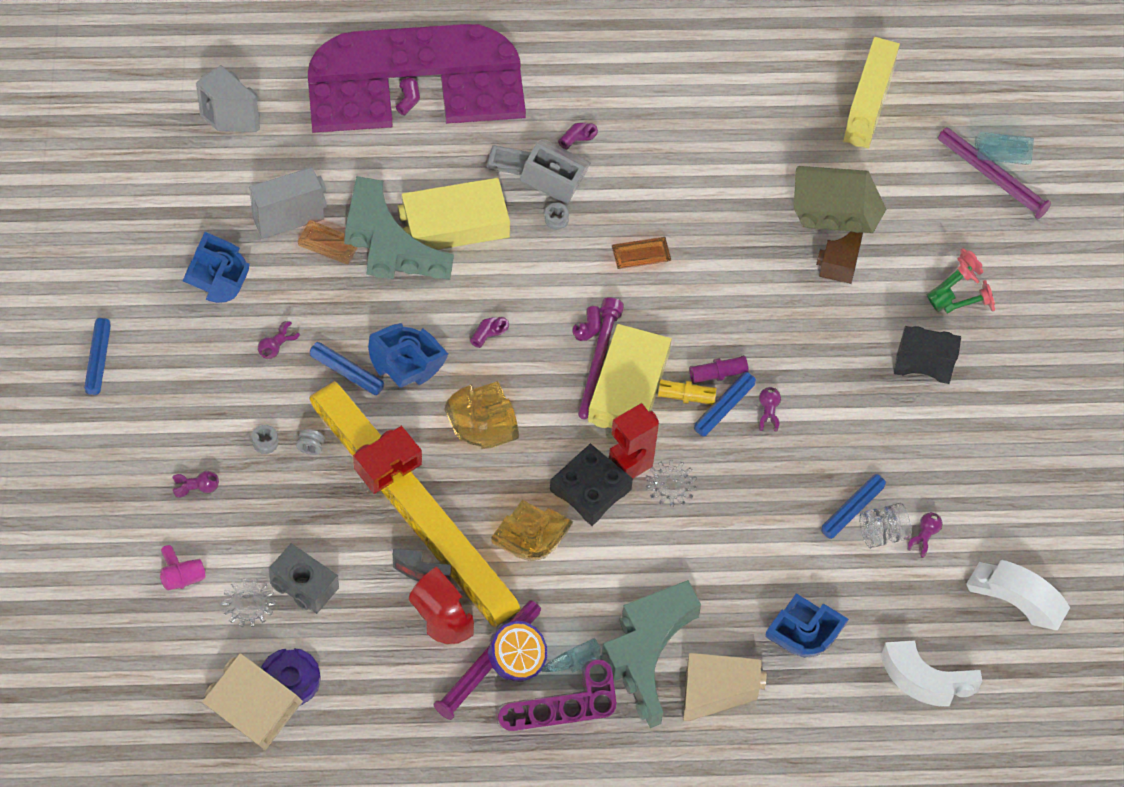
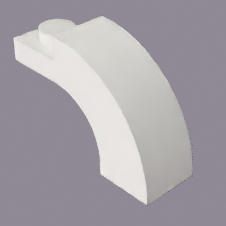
[966,560,1070,630]
[881,641,982,706]

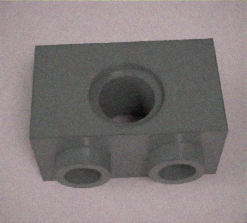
[268,543,339,614]

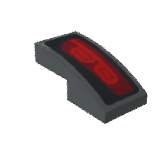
[392,549,451,582]

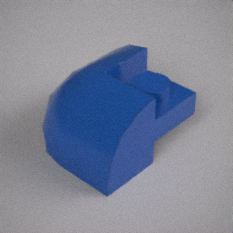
[183,232,250,303]
[368,323,448,388]
[765,593,849,658]

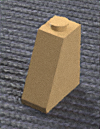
[683,653,767,721]

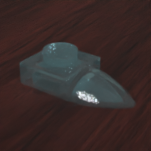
[541,638,601,672]

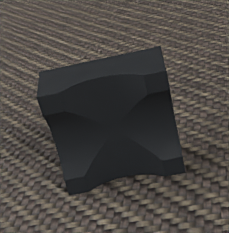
[894,326,961,384]
[550,443,633,526]

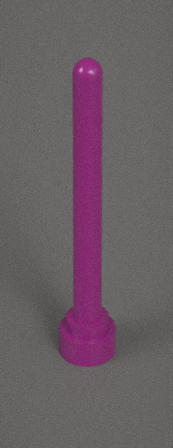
[578,297,624,420]

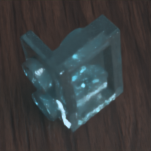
[975,132,1034,165]

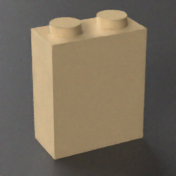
[202,653,303,751]

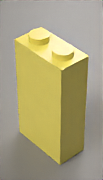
[843,37,900,149]
[397,178,510,250]
[588,324,672,428]

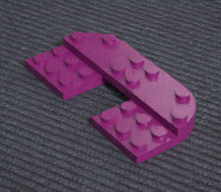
[308,24,526,133]

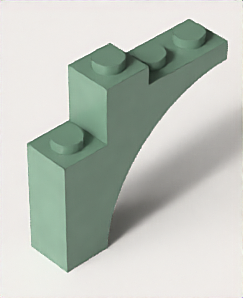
[344,176,454,280]
[599,580,701,728]

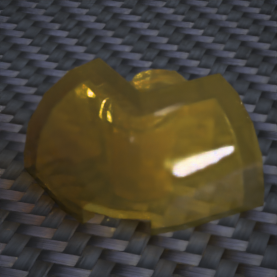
[445,381,519,449]
[491,499,573,561]

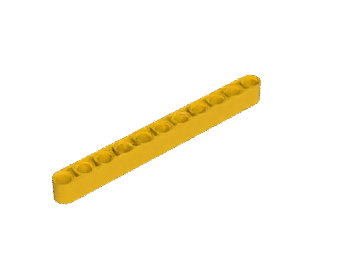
[309,381,521,627]

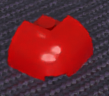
[408,566,474,644]

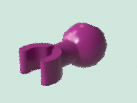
[257,321,300,359]
[759,387,781,432]
[172,470,219,497]
[907,512,943,558]

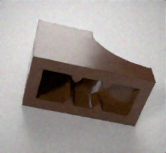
[816,231,863,284]

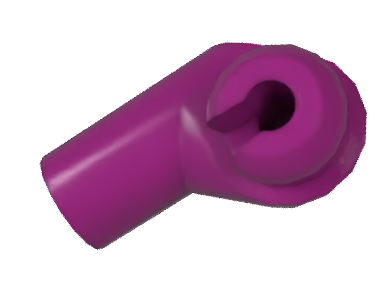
[396,78,420,116]
[558,123,598,149]
[572,306,601,341]
[470,317,509,348]

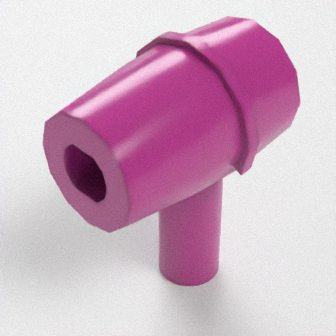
[160,545,206,590]

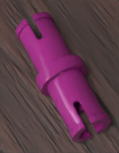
[689,355,749,384]

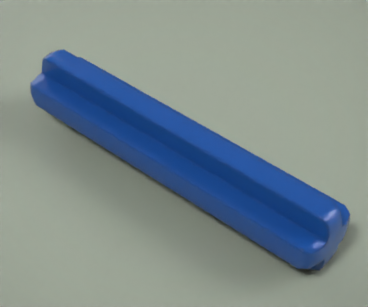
[84,318,111,395]
[310,342,384,395]
[694,372,756,436]
[821,474,886,539]

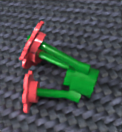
[926,248,995,314]

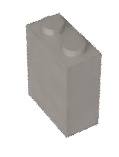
[249,167,327,239]

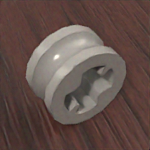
[544,203,569,230]
[252,425,278,454]
[296,429,325,455]

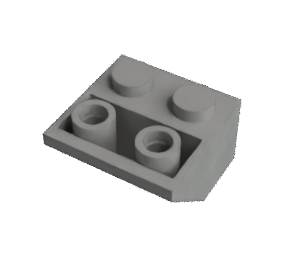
[196,65,260,132]
[520,139,591,204]

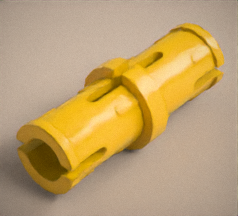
[658,379,717,405]

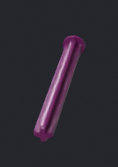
[938,127,1051,219]
[433,600,541,720]

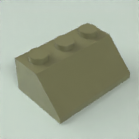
[794,166,887,233]

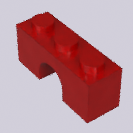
[609,403,659,478]

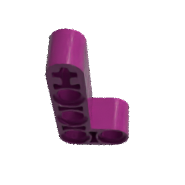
[496,659,617,731]

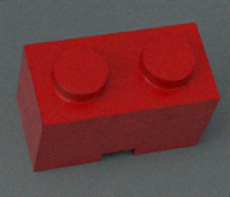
[353,425,422,494]

